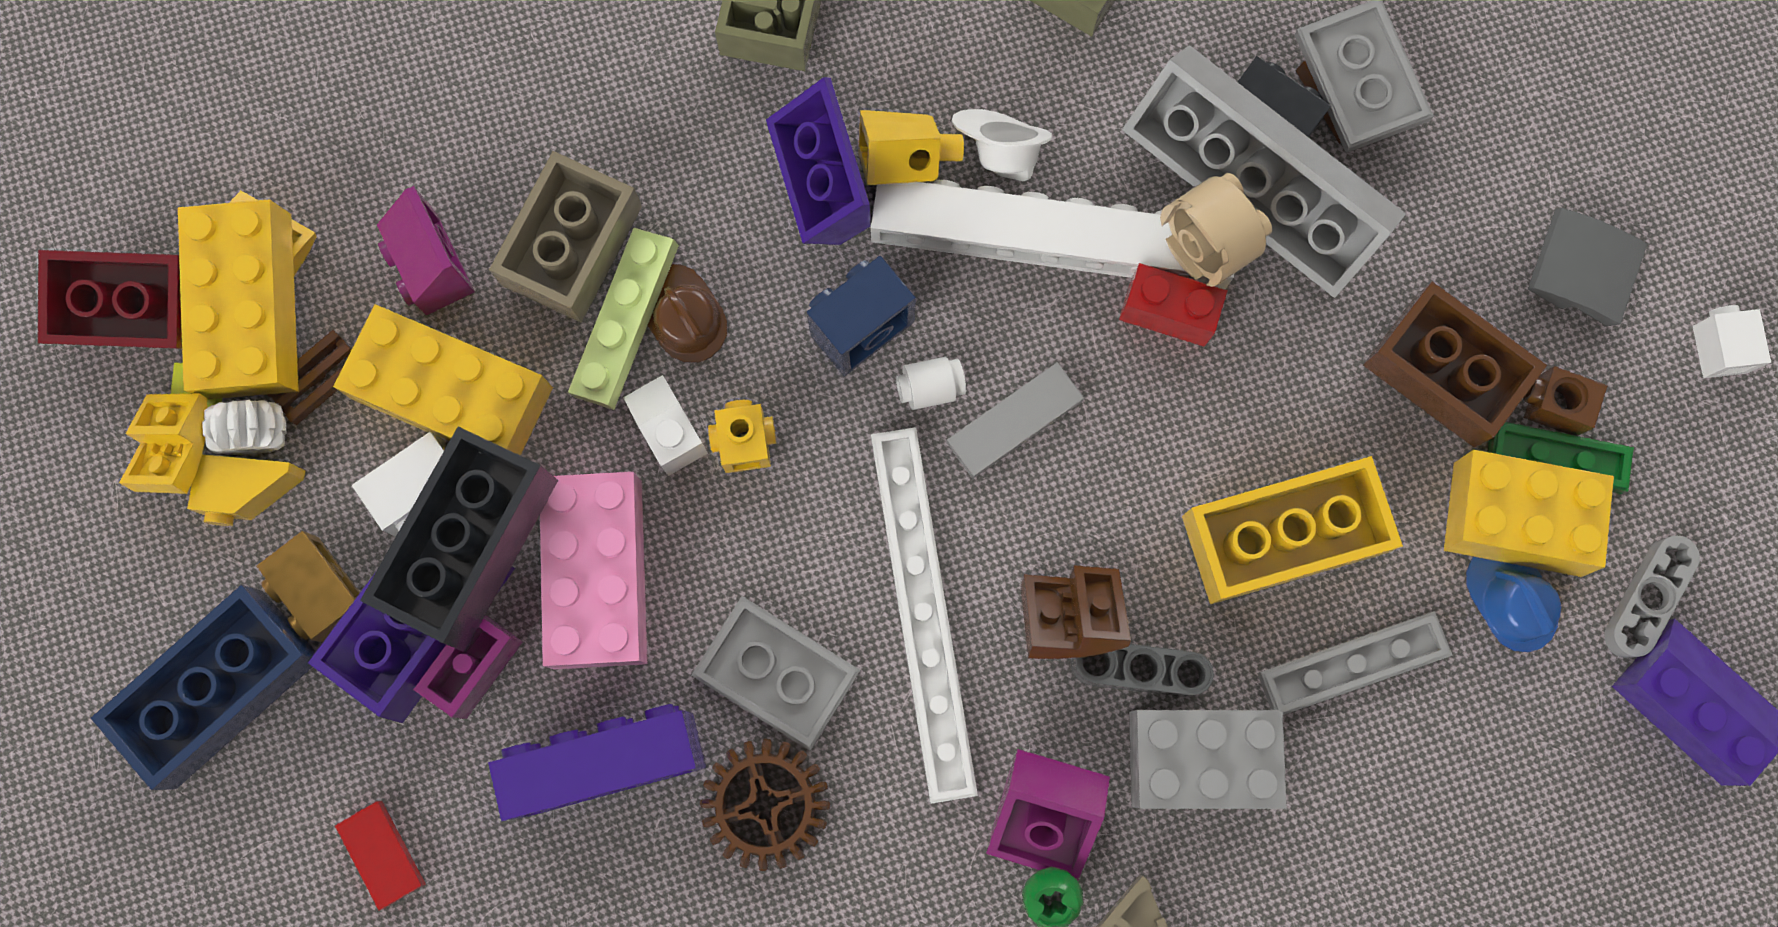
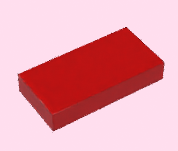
[335,801,426,911]

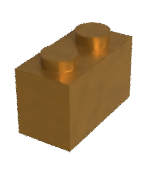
[256,531,360,642]

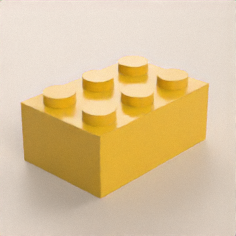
[1444,450,1614,577]

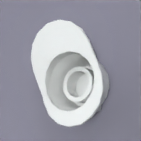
[952,109,1052,181]

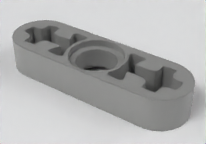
[1604,535,1700,658]

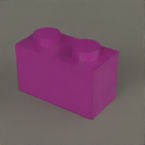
[413,615,523,719]

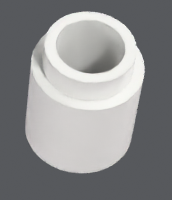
[896,357,966,410]

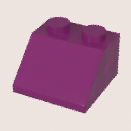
[377,185,475,316]
[986,749,1110,881]

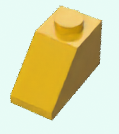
[187,454,305,526]

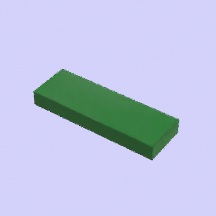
[1487,422,1634,494]

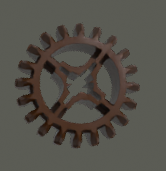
[700,739,830,871]

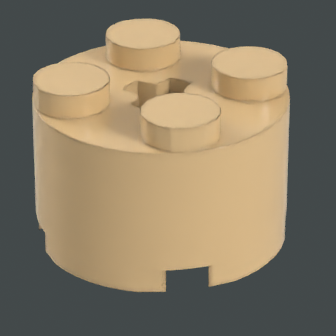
[1160,173,1272,287]

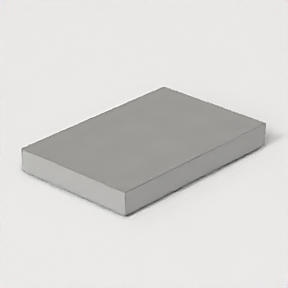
[1295,0,1434,153]
[691,596,861,751]

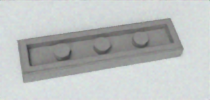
[1257,611,1453,715]

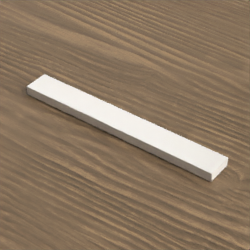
[871,427,978,804]

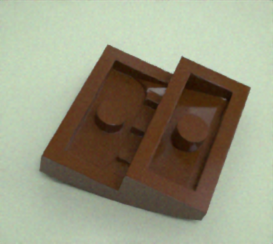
[1021,565,1131,659]

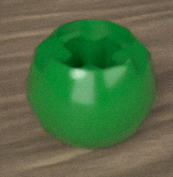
[1022,867,1084,927]

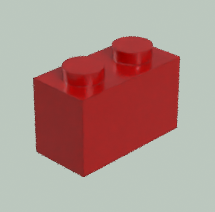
[1119,263,1228,347]

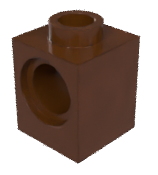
[1523,366,1608,436]

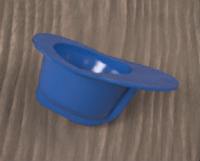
[1466,557,1561,653]

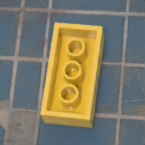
[178,199,299,399]
[333,304,553,456]
[1182,456,1403,605]

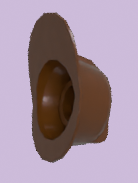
[647,264,727,363]

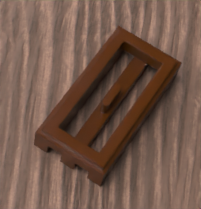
[267,330,352,425]

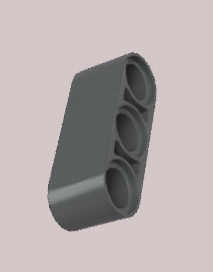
[1071,644,1214,697]

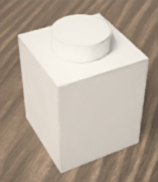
[1693,305,1771,378]

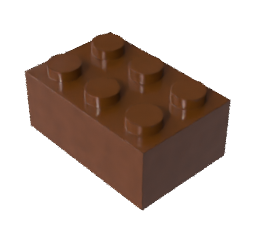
[1363,281,1547,448]

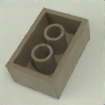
[489,151,642,323]

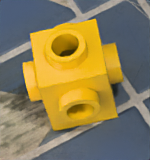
[708,400,777,473]

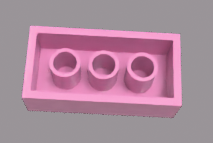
[540,472,647,669]

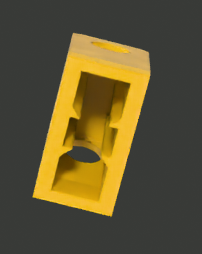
[858,110,964,185]

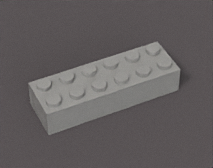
[1122,45,1406,298]

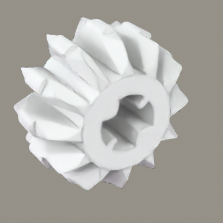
[202,399,287,456]

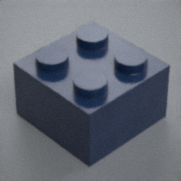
[806,255,916,377]

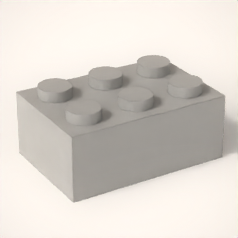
[1129,710,1287,809]

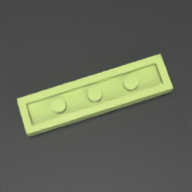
[568,228,679,410]

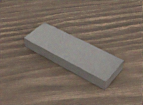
[946,362,1084,479]

